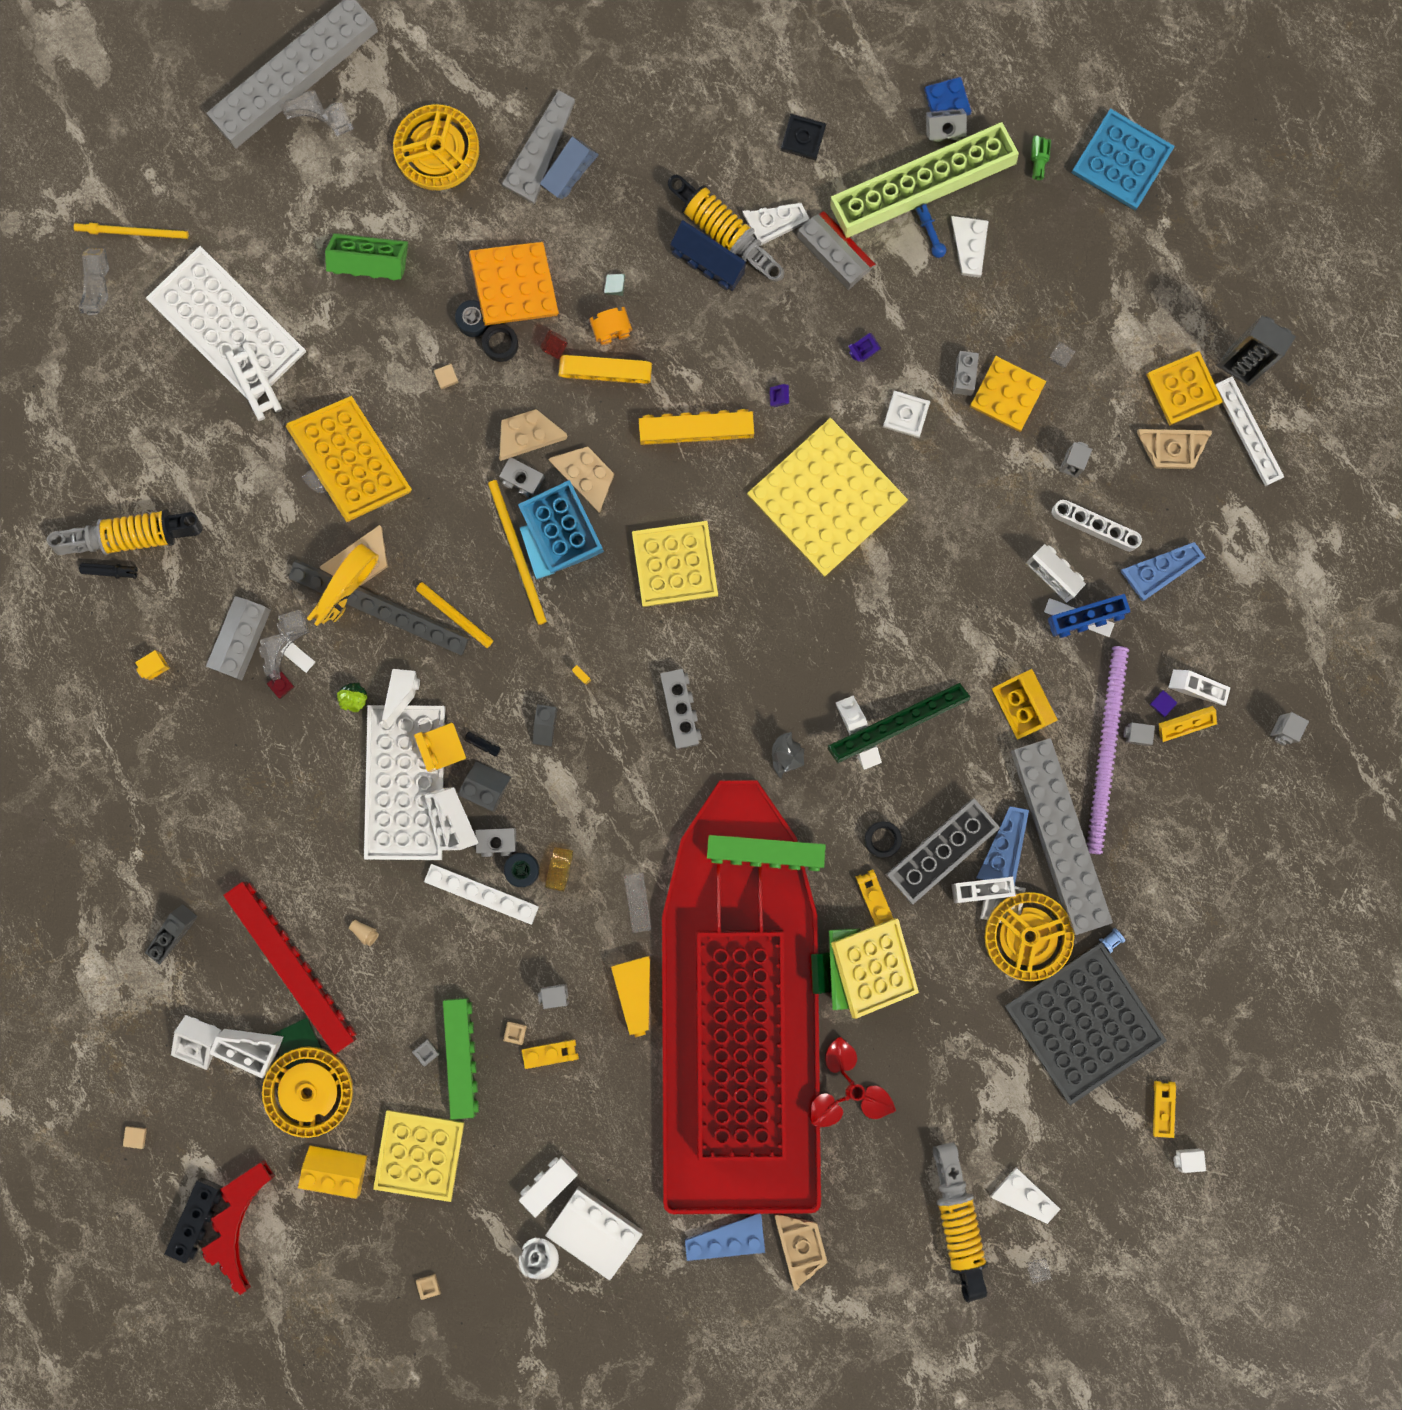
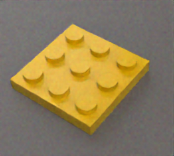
[1146,351,1223,426]
[970,356,1046,432]

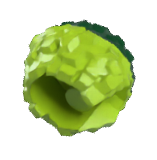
[337,683,367,712]

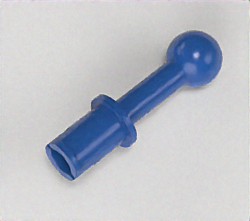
[915,204,946,258]

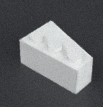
[425,788,478,850]
[209,1029,284,1078]

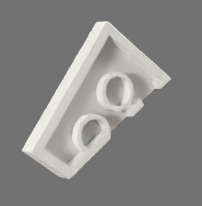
[742,203,809,246]
[950,216,988,278]
[990,1167,1060,1224]

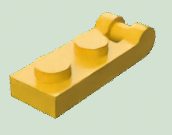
[855,869,894,926]
[522,1040,579,1069]
[1153,1081,1176,1138]

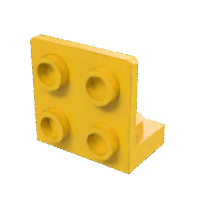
[414,723,466,772]

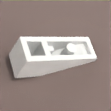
[382,669,420,729]
[1168,669,1230,706]
[951,877,1016,903]

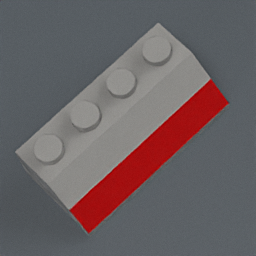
[797,211,876,291]

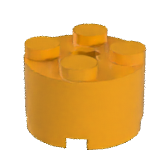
[589,307,632,345]

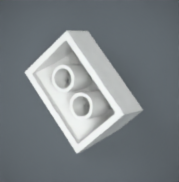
[1026,544,1086,603]

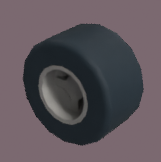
[455,300,489,337]

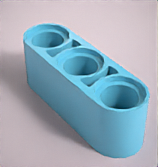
[520,525,555,579]

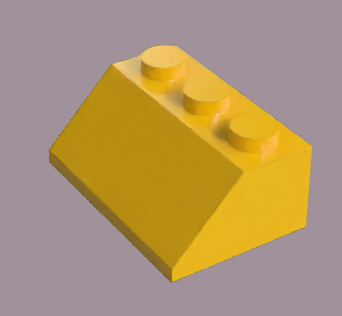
[992,669,1058,740]
[298,1145,367,1199]

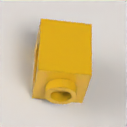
[135,650,170,680]

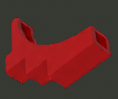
[201,1160,275,1295]

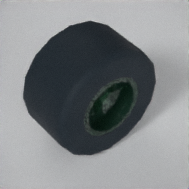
[504,853,540,887]

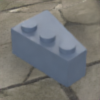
[540,136,599,199]

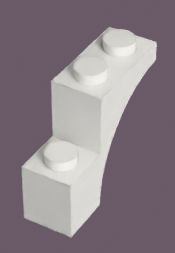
[836,696,882,770]

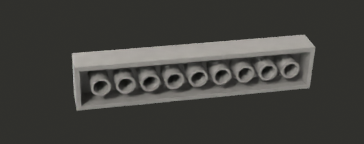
[207,0,378,149]
[1010,738,1113,935]

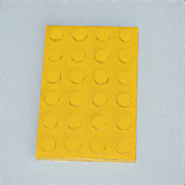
[286,396,412,522]

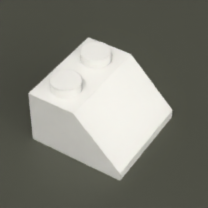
[171,1015,221,1070]

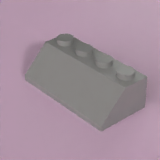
[206,596,271,680]

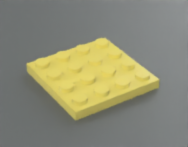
[632,521,718,607]
[831,919,919,1019]
[373,1110,465,1202]

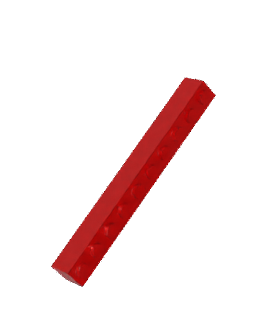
[223,881,357,1055]

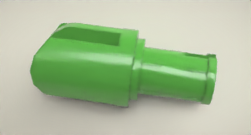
[1031,136,1051,180]

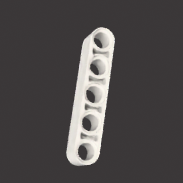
[1051,500,1142,551]

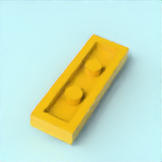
[1159,706,1217,742]

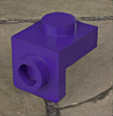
[848,333,881,362]

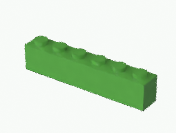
[707,835,826,871]
[443,998,479,1120]

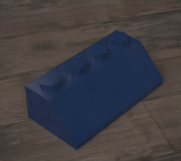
[670,220,746,291]

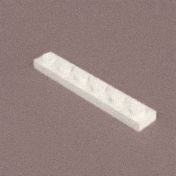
[1215,377,1284,486]
[424,864,539,925]

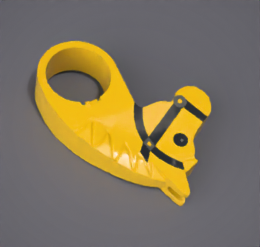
[307,544,379,626]

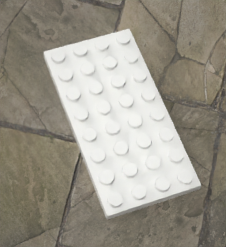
[146,246,307,400]
[364,705,445,860]

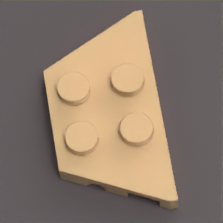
[499,409,567,461]
[1137,429,1212,469]
[549,447,614,513]
[320,525,388,587]
[774,1214,827,1291]

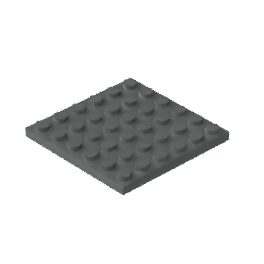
[1004,942,1167,1105]

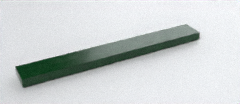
[828,683,970,764]

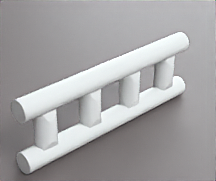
[225,342,282,421]

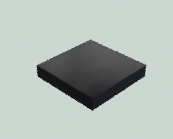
[780,114,826,161]

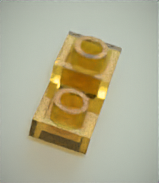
[545,847,574,892]

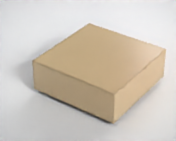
[434,364,459,389]
[503,1021,527,1045]
[123,1126,147,1149]
[416,1274,441,1300]

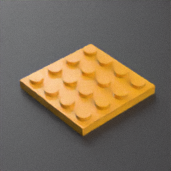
[469,242,559,326]

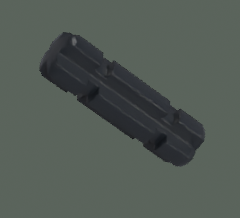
[464,732,501,757]

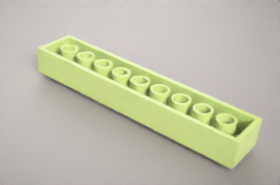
[831,122,1019,238]

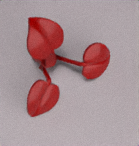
[811,1037,896,1127]

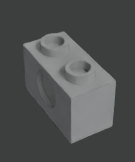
[926,109,967,142]
[953,351,979,396]
[1059,442,1092,478]
[499,458,545,498]
[1270,712,1309,745]
[476,828,517,857]
[538,984,569,1009]

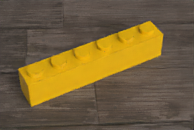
[639,409,754,445]

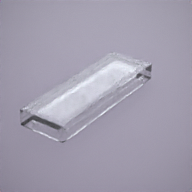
[624,873,652,933]

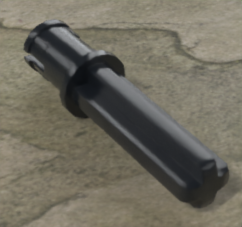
[79,563,138,579]

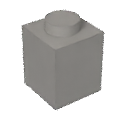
[1123,723,1155,746]

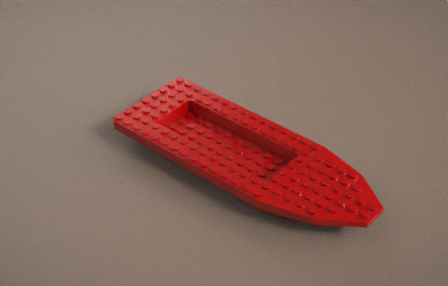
[662,780,821,1214]

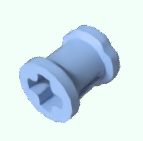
[1099,928,1126,953]

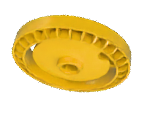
[393,104,480,190]
[984,892,1074,981]
[262,1047,353,1138]

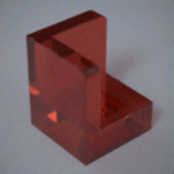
[541,329,568,359]

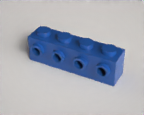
[1048,594,1131,638]

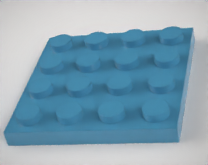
[1071,108,1175,211]

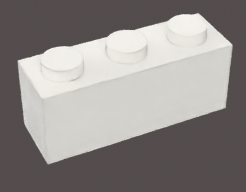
[519,1155,579,1217]

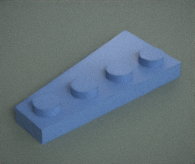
[1120,542,1206,602]
[976,806,1029,886]
[685,1214,765,1261]

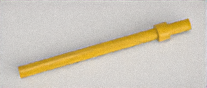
[74,223,188,239]

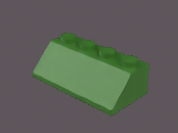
[325,234,408,280]
[829,928,861,1010]

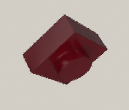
[267,672,295,699]

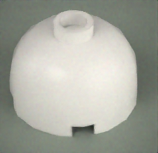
[519,1238,559,1279]

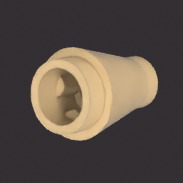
[349,920,379,946]

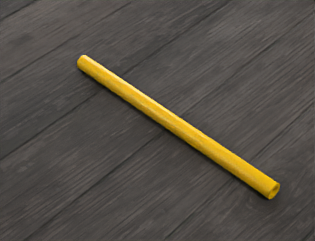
[488,480,547,625]

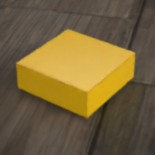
[572,665,591,685]

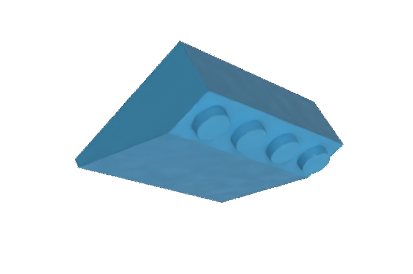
[518,480,604,573]

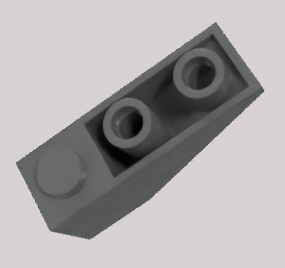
[145,904,198,965]

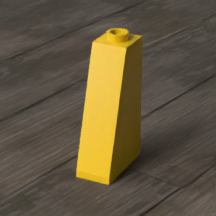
[611,956,650,1037]

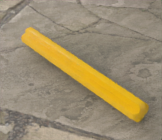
[416,582,493,648]

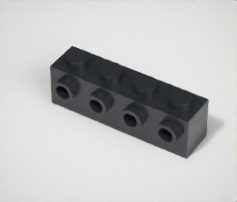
[164,1177,223,1264]

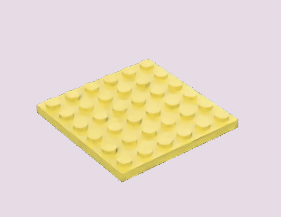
[747,418,908,577]

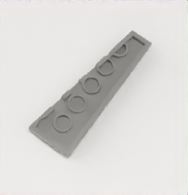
[502,90,575,204]

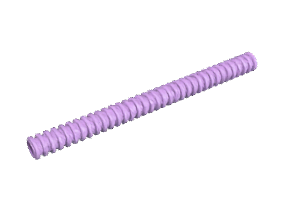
[1086,646,1129,855]

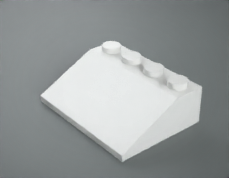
[545,1186,643,1280]

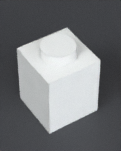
[1174,1148,1206,1173]

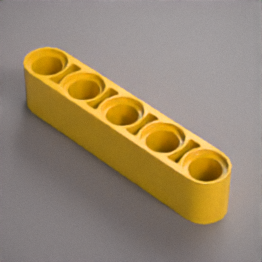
[558,355,652,384]

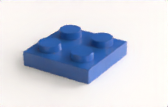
[924,77,972,115]

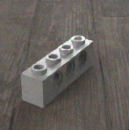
[660,669,702,750]

